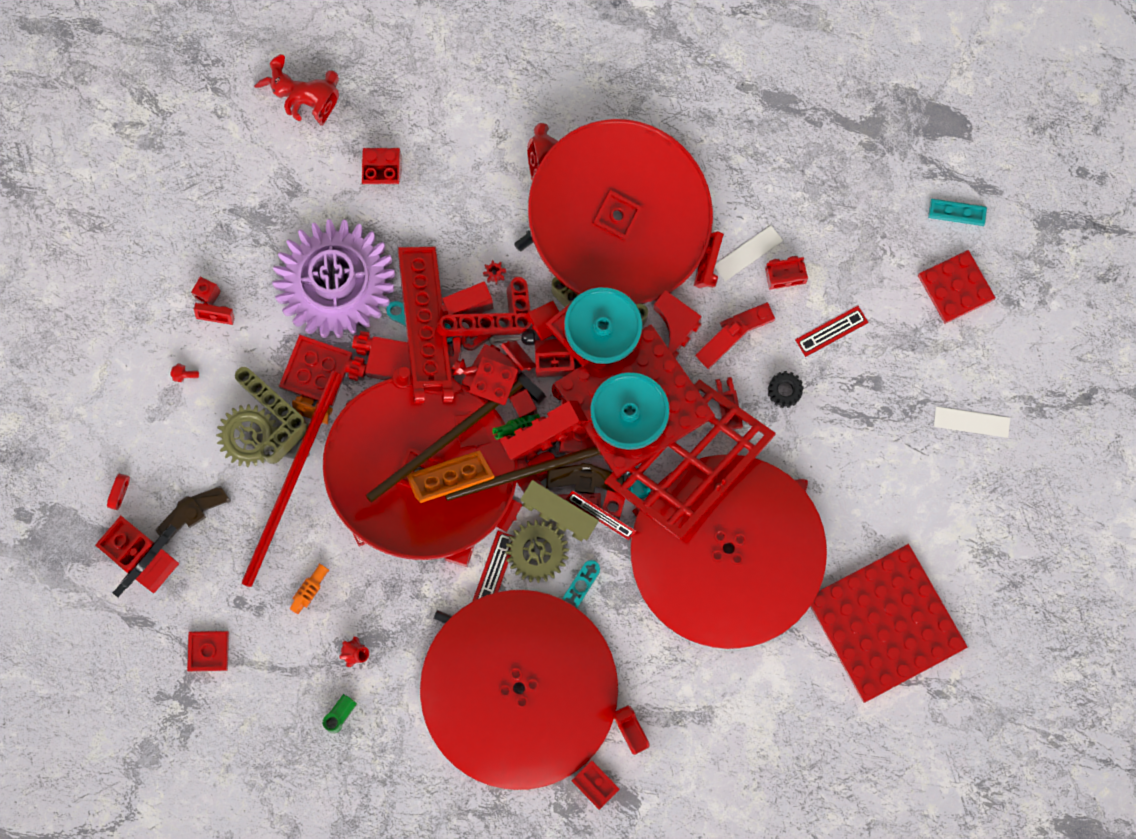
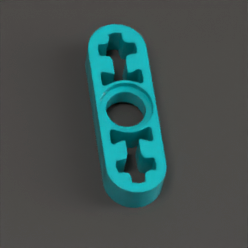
[562,560,600,608]

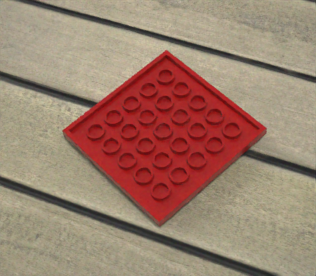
[554,324,715,478]
[810,544,968,703]

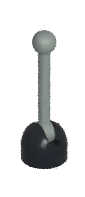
[489,330,535,346]

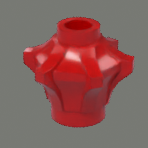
[339,636,369,668]

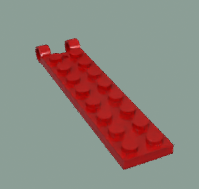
[398,246,454,404]

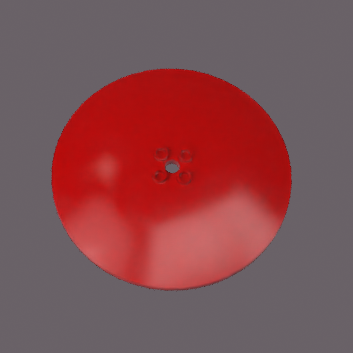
[528,119,713,304]
[323,378,518,560]
[631,454,827,649]
[420,590,618,790]

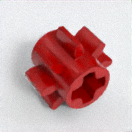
[483,260,506,285]
[352,331,373,356]
[345,356,367,381]

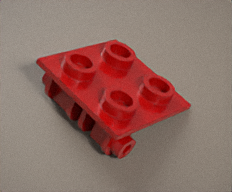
[469,356,518,406]

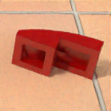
[449,337,462,380]

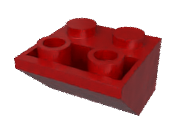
[362,148,402,184]
[535,339,574,378]

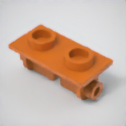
[292,395,333,424]

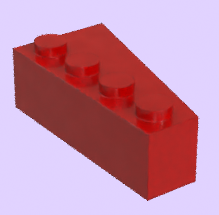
[500,401,588,461]

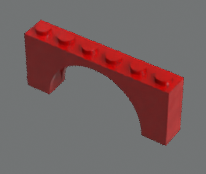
[653,290,702,358]

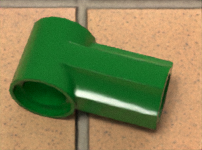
[322,694,357,734]

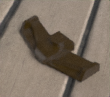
[546,463,625,494]
[156,486,231,545]

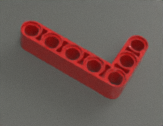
[436,277,531,337]

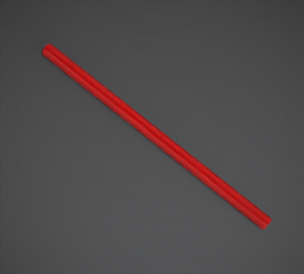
[242,371,342,587]

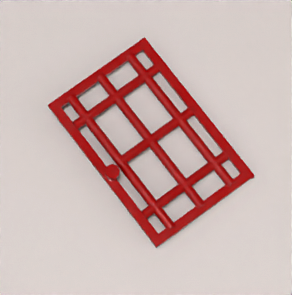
[604,379,776,540]

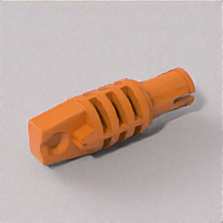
[289,563,330,614]

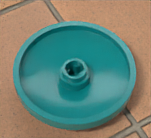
[564,287,642,364]
[591,373,669,450]

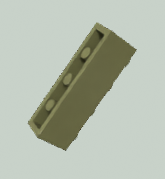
[520,480,599,542]

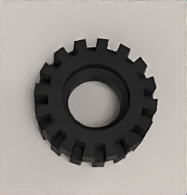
[768,371,804,408]

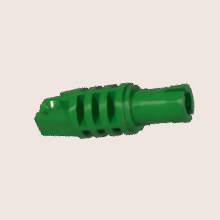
[492,414,540,440]

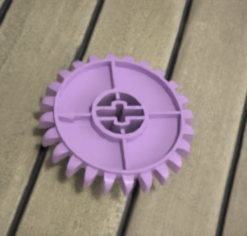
[272,219,395,338]

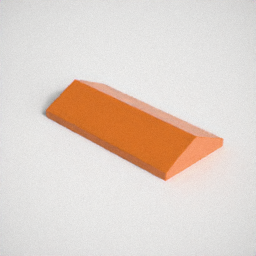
[407,450,494,503]

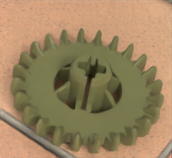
[216,404,279,467]
[505,519,569,583]

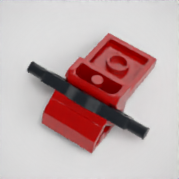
[95,515,180,598]

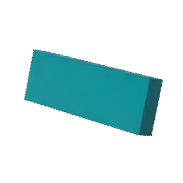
[928,198,987,226]

